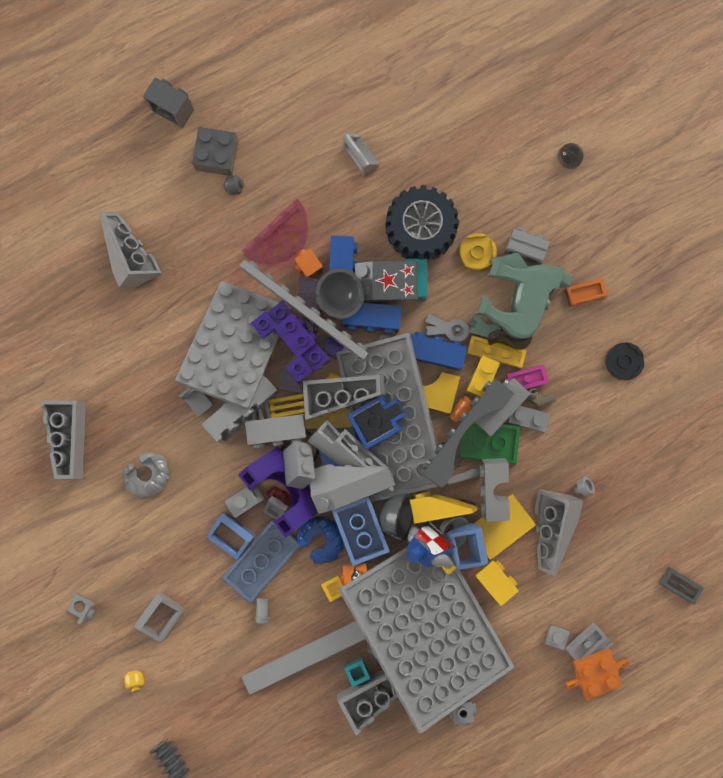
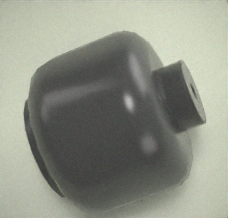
[224,175,244,195]

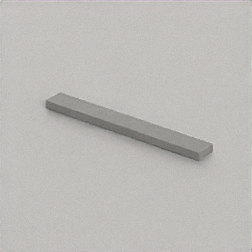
[242,620,366,694]

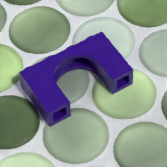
[238,446,318,538]

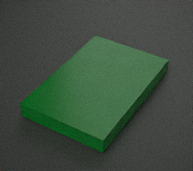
[458,423,521,464]

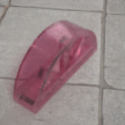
[242,199,308,266]

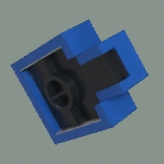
[347,396,407,449]

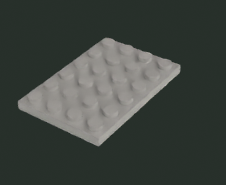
[175,281,292,410]

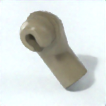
[527,388,555,406]

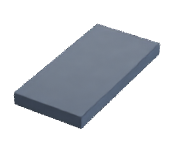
[221,519,300,604]

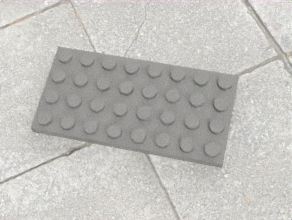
[336,333,447,502]

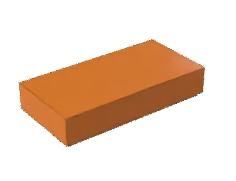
[565,278,607,307]

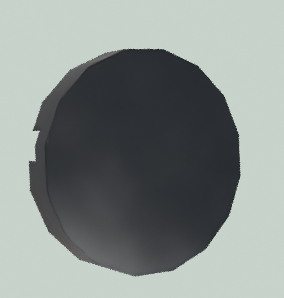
[605,342,645,380]

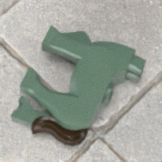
[469,253,573,350]

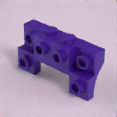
[251,300,331,383]

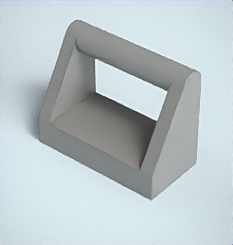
[342,134,379,177]
[134,592,185,643]

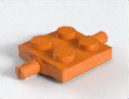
[565,648,629,700]

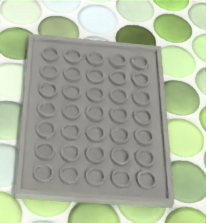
[338,547,514,733]

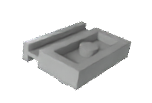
[565,622,613,661]

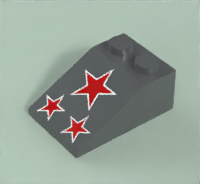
[355,261,418,304]

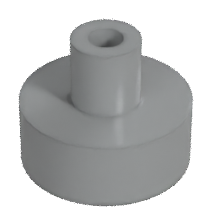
[574,476,595,497]

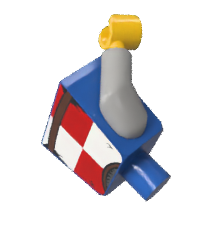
[407,521,457,575]

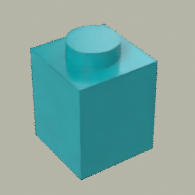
[344,656,370,687]

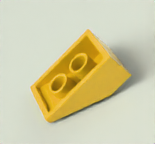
[410,491,479,524]

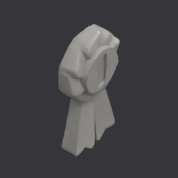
[424,313,469,342]

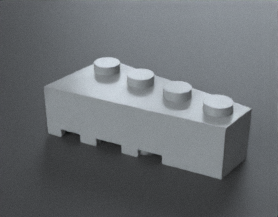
[201,375,279,444]

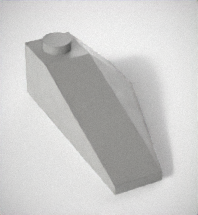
[100,213,161,288]
[310,464,395,514]
[535,489,583,576]

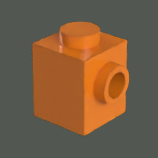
[294,248,324,281]

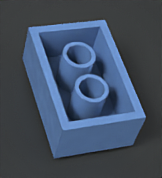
[332,496,390,566]

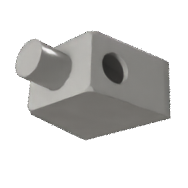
[224,486,265,519]

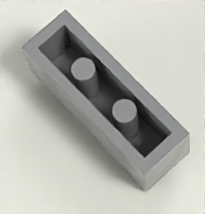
[473,378,530,437]
[245,414,307,449]

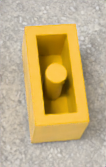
[465,355,500,398]
[474,559,519,606]

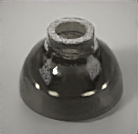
[557,143,584,169]

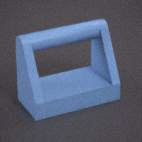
[206,512,256,560]
[446,522,488,570]

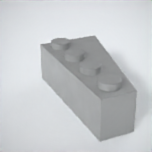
[303,375,385,420]
[39,400,86,479]
[337,669,398,736]

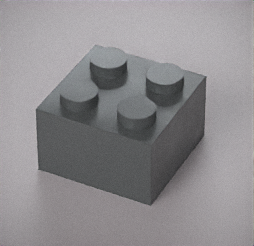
[143,77,194,129]
[192,127,239,176]

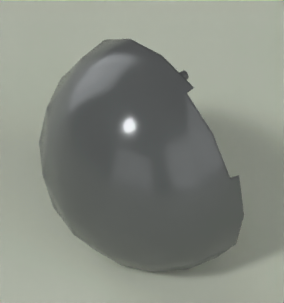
[316,268,364,319]
[379,494,414,542]

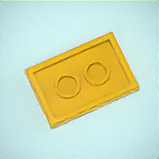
[474,494,536,560]

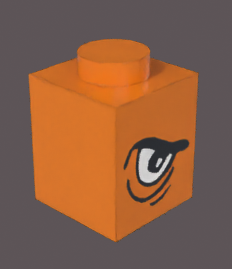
[340,563,369,585]

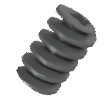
[149,739,190,778]

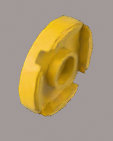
[459,233,497,271]

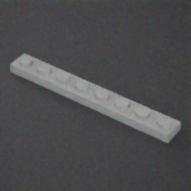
[239,260,368,362]

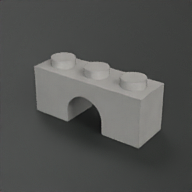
[479,458,510,522]

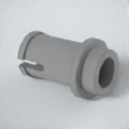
[254,598,270,623]

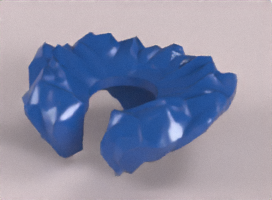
[297,516,344,564]

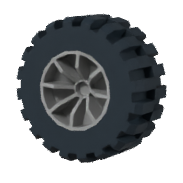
[385,185,459,262]

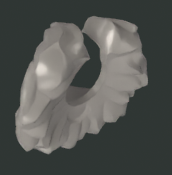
[122,452,170,499]

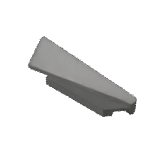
[308,420,393,497]

